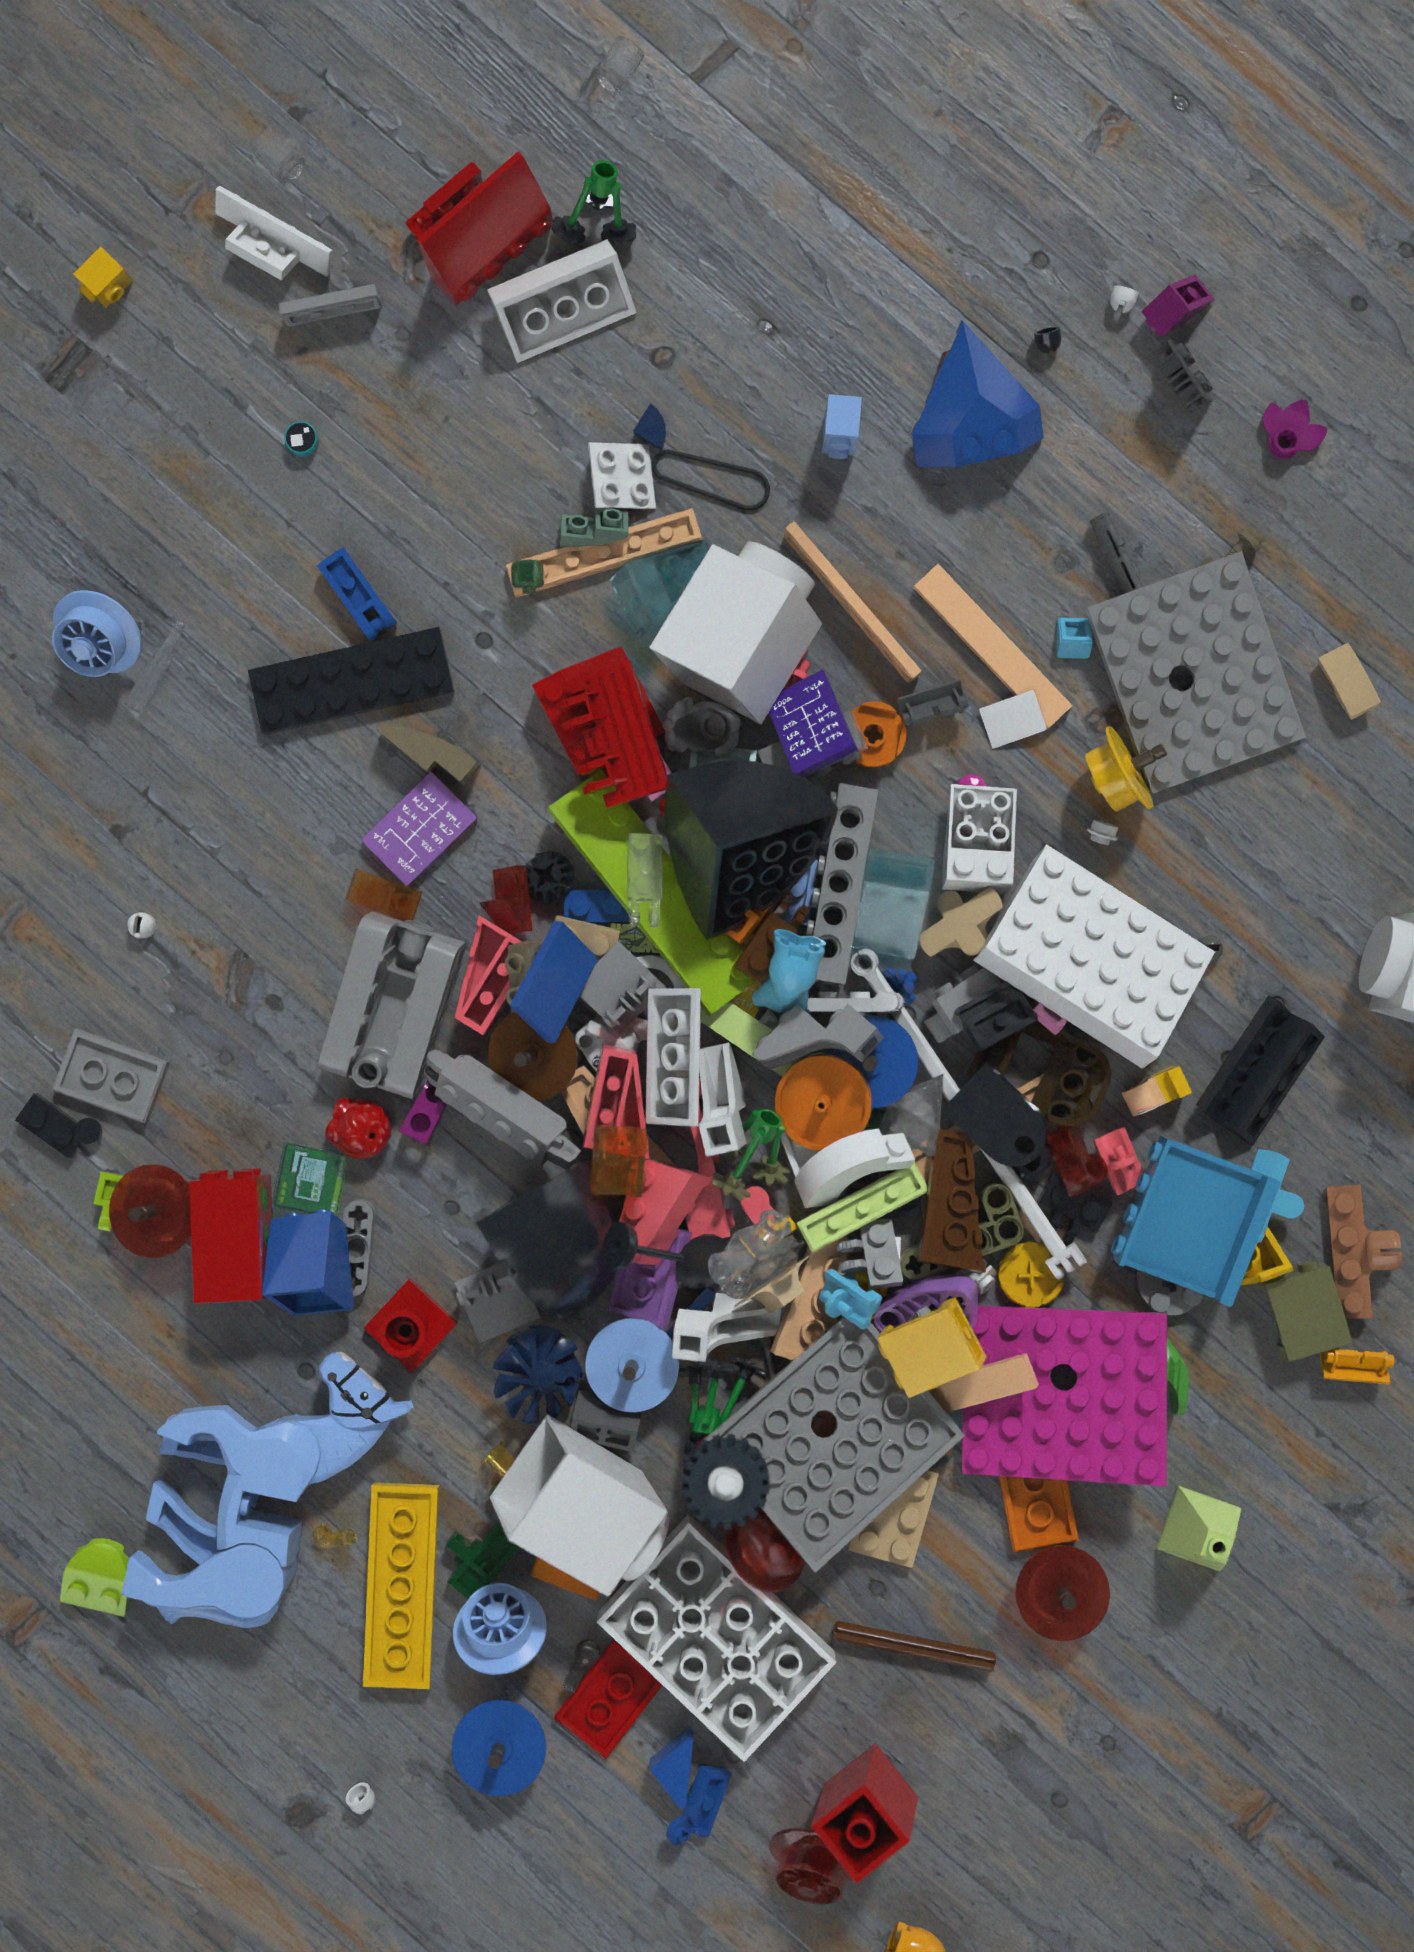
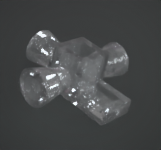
[708,1210,805,1299]

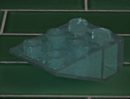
[610,540,709,639]
[852,848,935,959]

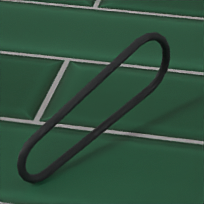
[652,449,770,511]

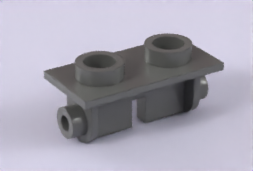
[897,679,969,728]

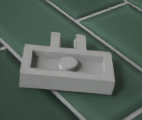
[836,1218,903,1290]

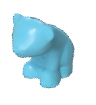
[752,929,826,1014]

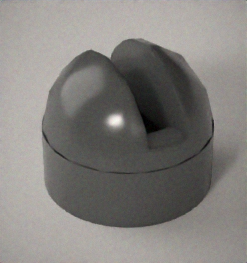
[1198,935,1223,962]

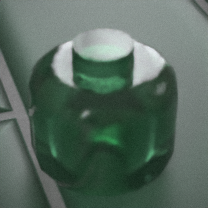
[511,559,545,594]

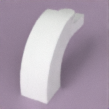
[794,1128,915,1208]

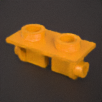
[1319,1348,1394,1385]

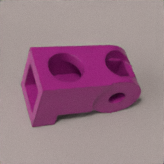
[399,1081,448,1146]

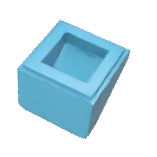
[1056,617,1093,659]

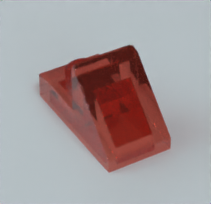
[480,865,533,934]

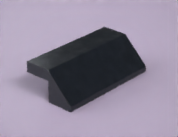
[1196,995,1325,1146]

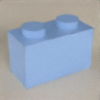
[822,394,862,459]

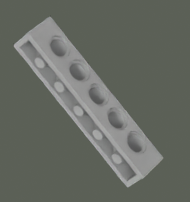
[806,783,878,988]

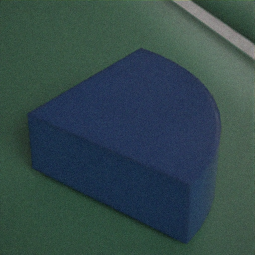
[633,403,666,451]

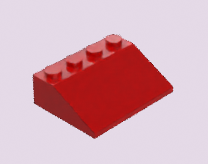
[417,151,553,306]

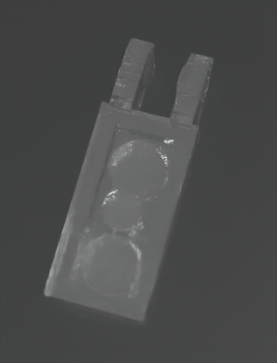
[627,833,662,927]

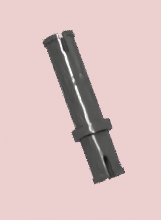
[1090,511,1143,594]

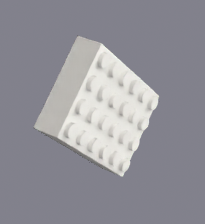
[973,845,1215,1069]
[597,1514,837,1762]

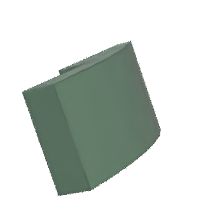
[560,508,628,547]

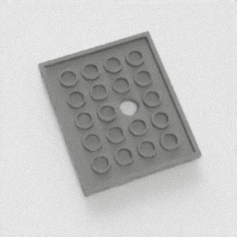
[1085,551,1306,794]
[704,1317,965,1573]

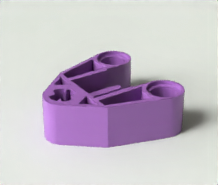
[874,1274,978,1332]

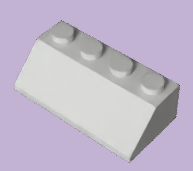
[487,239,637,363]
[646,988,701,1126]

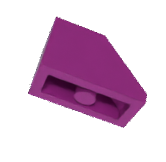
[1141,274,1215,337]

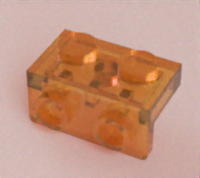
[590,1125,649,1198]

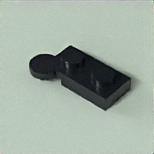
[15,1093,102,1158]

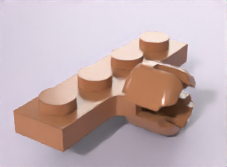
[1326,1184,1403,1319]

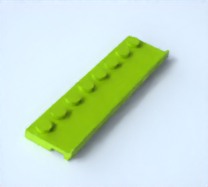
[547,770,754,1017]

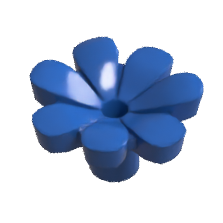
[882,968,917,1007]

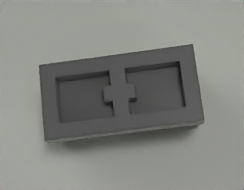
[571,1389,642,1452]

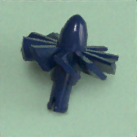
[493,1325,583,1424]

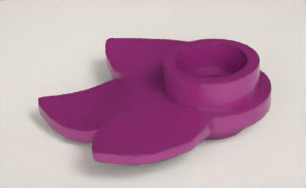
[1262,399,1328,460]

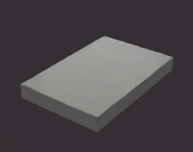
[52,1028,170,1124]

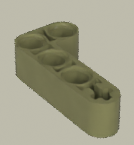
[900,1182,1024,1280]

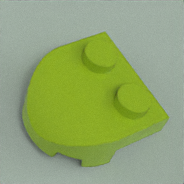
[60,1538,130,1617]

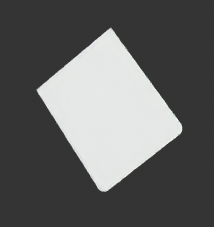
[979,690,1046,749]

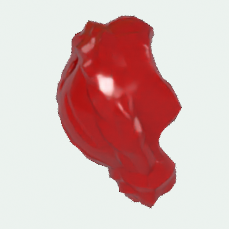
[324,1098,392,1160]

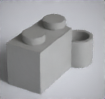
[924,964,1002,1044]

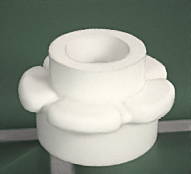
[1087,819,1119,845]

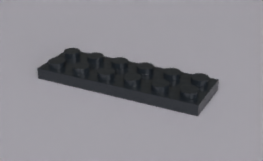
[248,627,455,735]

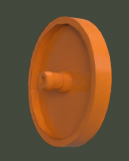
[775,1054,872,1151]

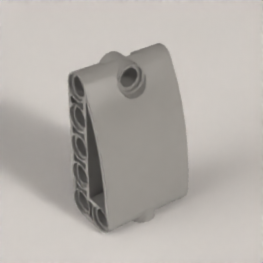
[318,911,466,1100]

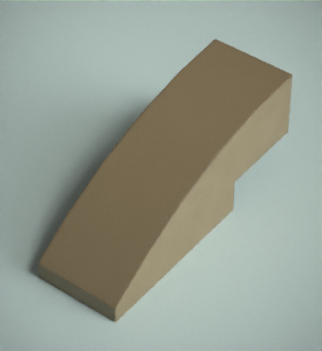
[376,724,481,785]

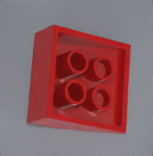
[532,646,666,778]

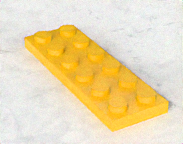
[363,1482,440,1689]

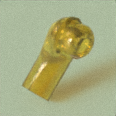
[312,1523,357,1548]

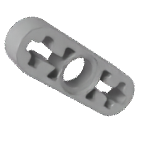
[343,1199,376,1296]

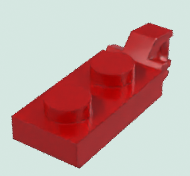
[405,162,483,239]

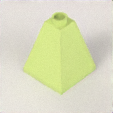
[1156,1485,1241,1571]

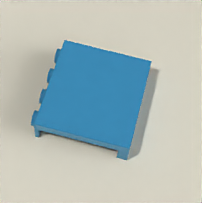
[1111,1135,1281,1307]

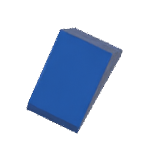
[649,1729,693,1808]

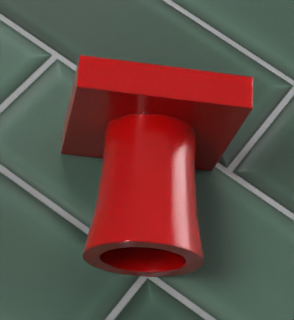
[364,1278,458,1373]

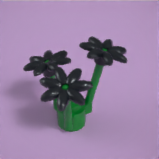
[678,1357,767,1435]

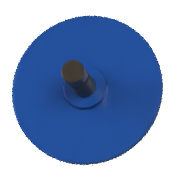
[825,1015,918,1108]
[452,1700,546,1796]

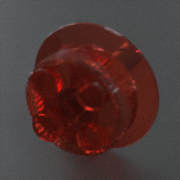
[724,1508,806,1592]

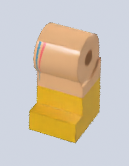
[1121,1065,1192,1117]

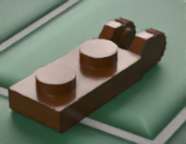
[733,892,810,985]

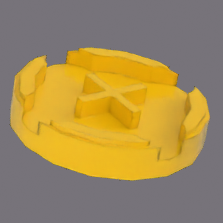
[997,1241,1064,1307]

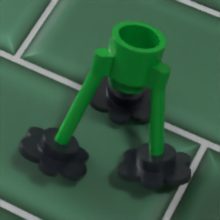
[551,160,636,245]

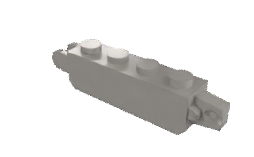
[422,1050,581,1170]

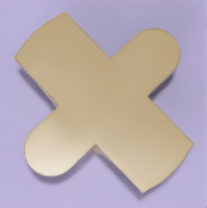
[918,886,1003,957]
[734,1254,812,1314]

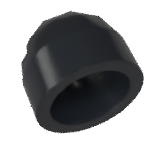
[1034,326,1061,354]

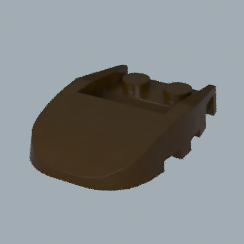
[965,1021,1111,1127]

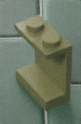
[1258,1259,1353,1362]

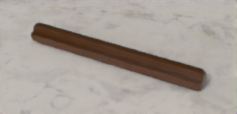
[833,1621,996,1672]

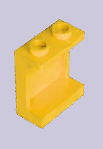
[877,1297,987,1398]

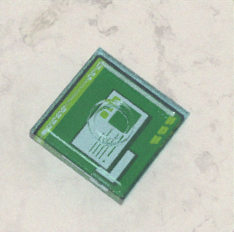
[271,1142,350,1217]

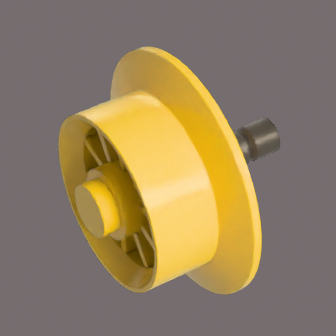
[1085,726,1167,812]

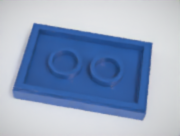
[510,921,598,1043]

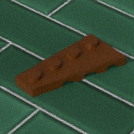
[917,1129,986,1273]

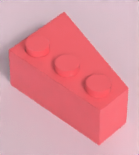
[455,915,522,1035]
[583,1044,650,1160]
[619,1157,713,1266]

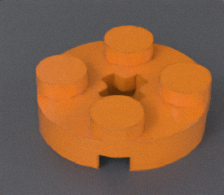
[851,701,907,768]

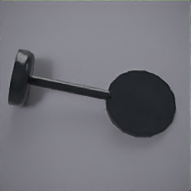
[602,1221,731,1289]

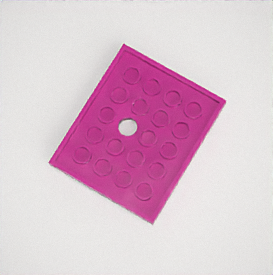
[962,1305,1167,1486]

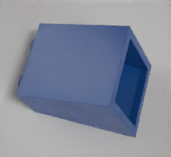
[262,1209,354,1316]

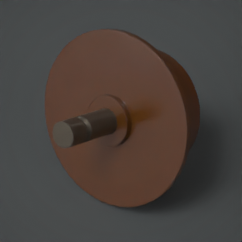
[488,1012,578,1101]

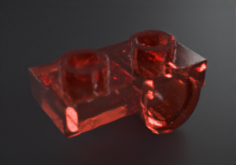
[1047,1125,1108,1196]

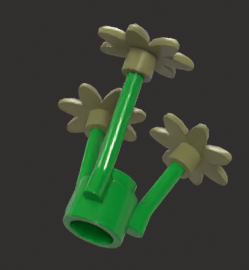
[712,1109,793,1201]

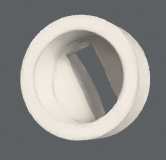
[1110,286,1139,313]
[127,912,156,939]
[346,1783,375,1814]

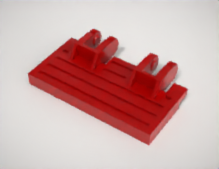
[556,659,667,808]

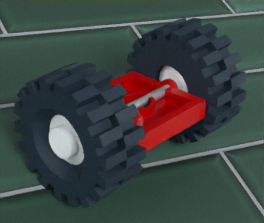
[682,1415,770,1529]

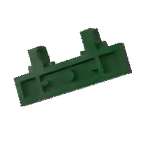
[446,1480,520,1599]

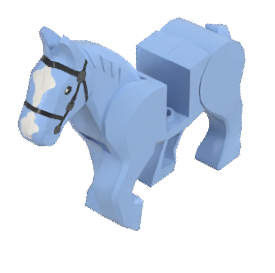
[122,1352,414,1628]

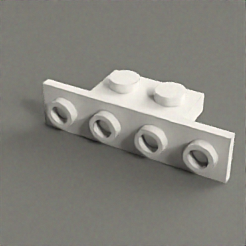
[215,186,332,281]

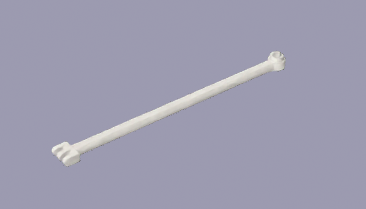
[850,949,1087,1280]

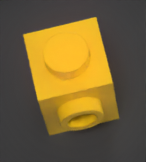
[73,246,133,308]

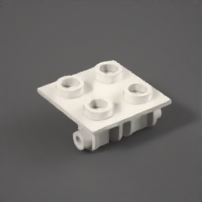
[588,442,656,509]

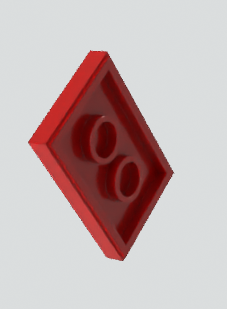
[554,1638,663,1759]

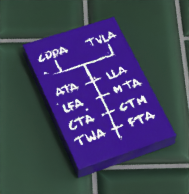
[769,669,858,778]

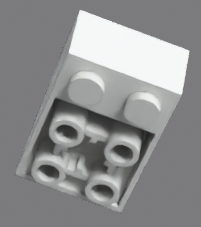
[942,784,1017,894]

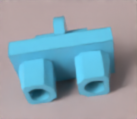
[819,1269,882,1330]

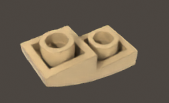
[1318,643,1381,720]

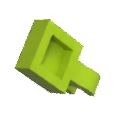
[93,1172,136,1232]

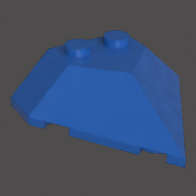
[911,320,1044,467]

